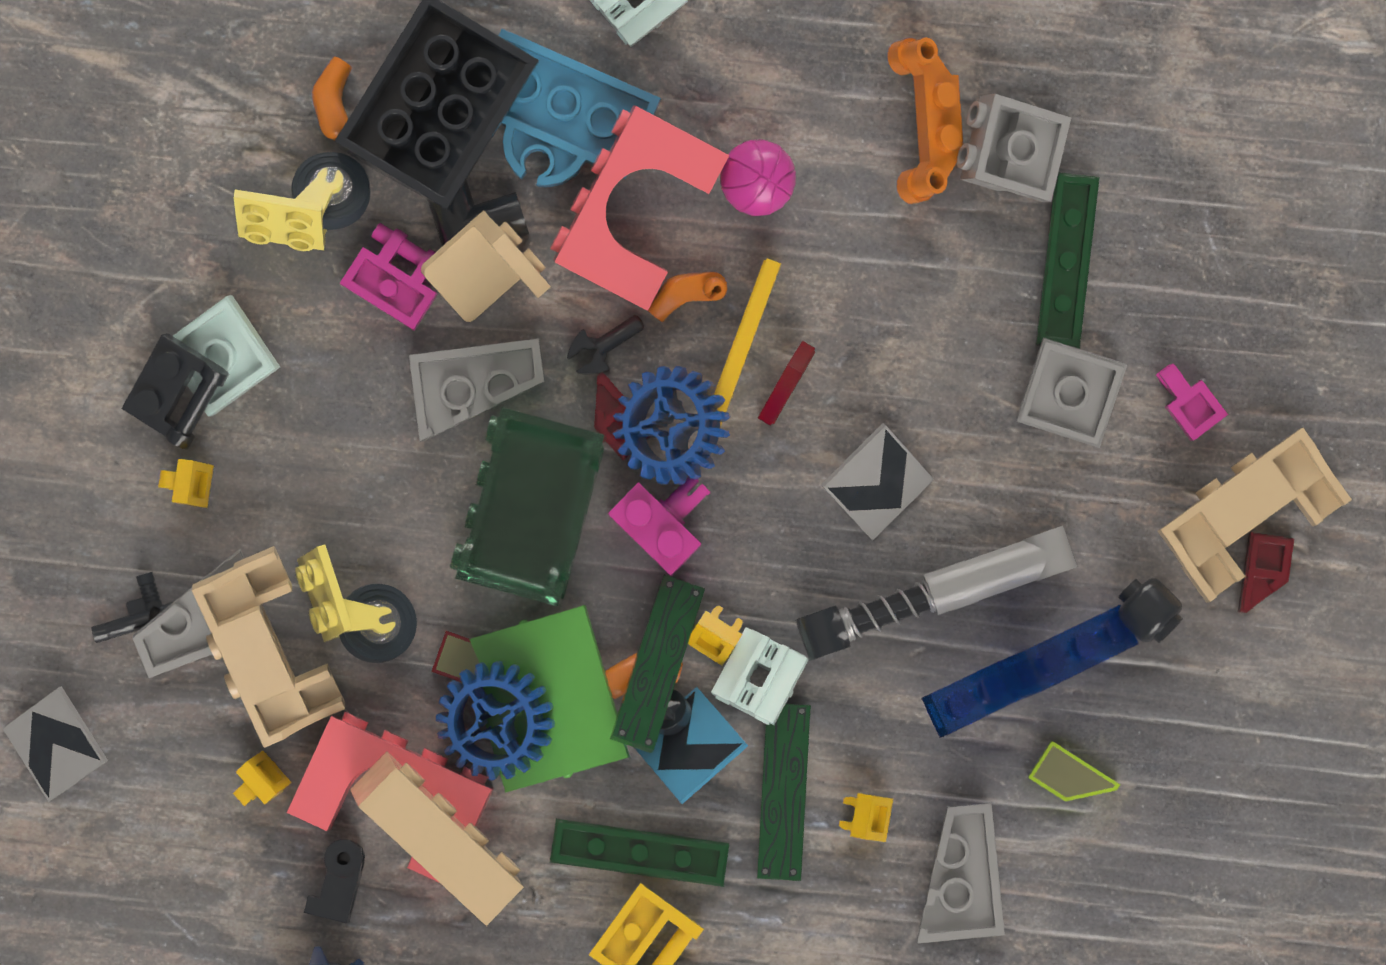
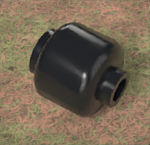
[1117,578,1183,643]

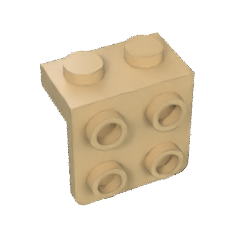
[421,210,551,322]

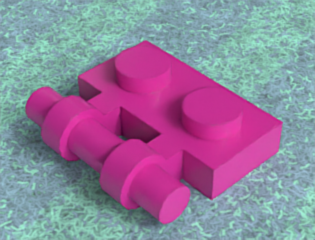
[340,223,438,331]

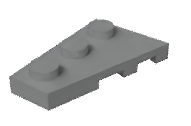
[409,338,545,442]
[132,548,267,678]

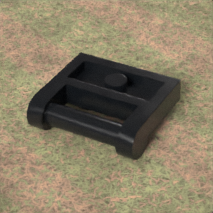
[121,333,229,449]

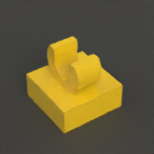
[158,459,214,508]
[688,606,743,666]
[233,751,292,806]
[839,793,893,842]

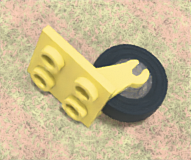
[233,152,370,251]
[296,545,417,663]

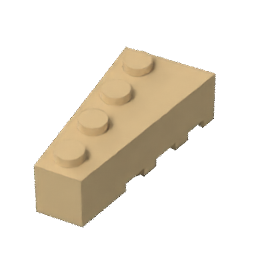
[350,752,524,926]

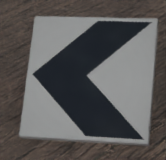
[821,423,934,541]
[2,686,108,802]

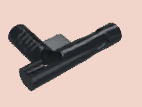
[91,572,173,643]

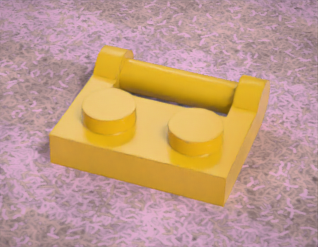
[589,883,704,965]

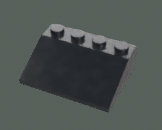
[335,0,539,210]

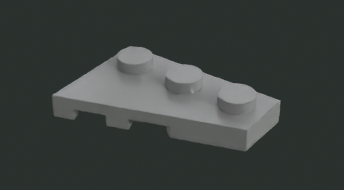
[916,803,1005,944]

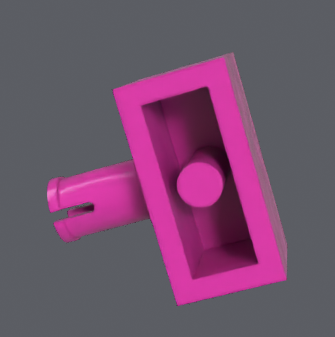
[608,476,711,576]

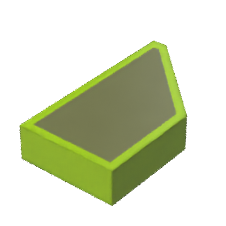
[1027,741,1120,802]

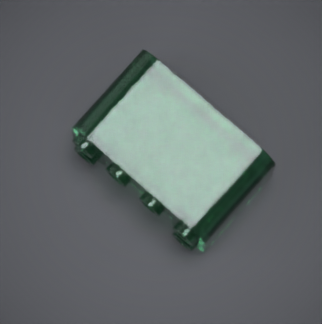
[450,407,606,608]

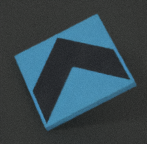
[635,687,748,804]

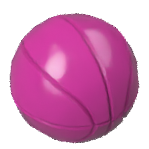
[720,139,796,216]

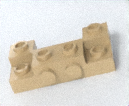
[1158,428,1352,603]
[192,546,345,748]

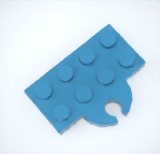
[499,29,661,188]

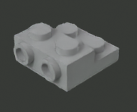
[957,94,1071,202]

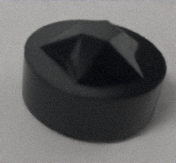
[660,689,691,735]

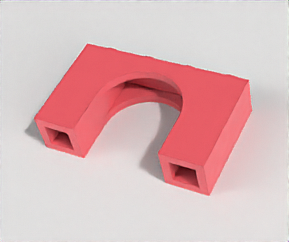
[550,105,729,311]
[287,712,494,883]

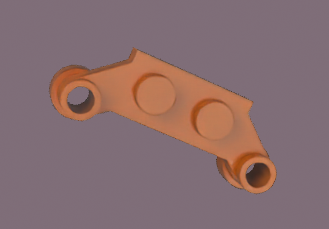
[887,37,963,204]

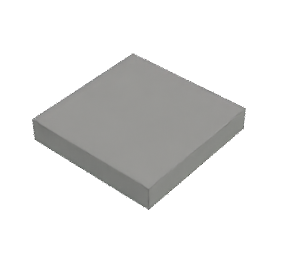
[1016,337,1127,448]

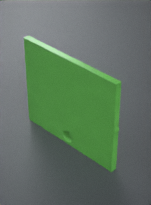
[469,605,630,793]

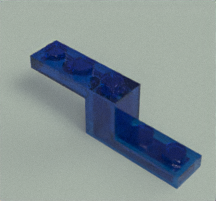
[921,604,1139,738]

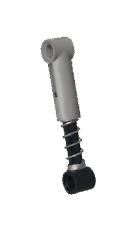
[795,526,1078,661]

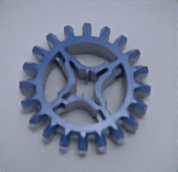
[613,366,730,485]
[436,661,555,781]

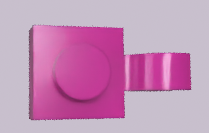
[1155,363,1228,441]

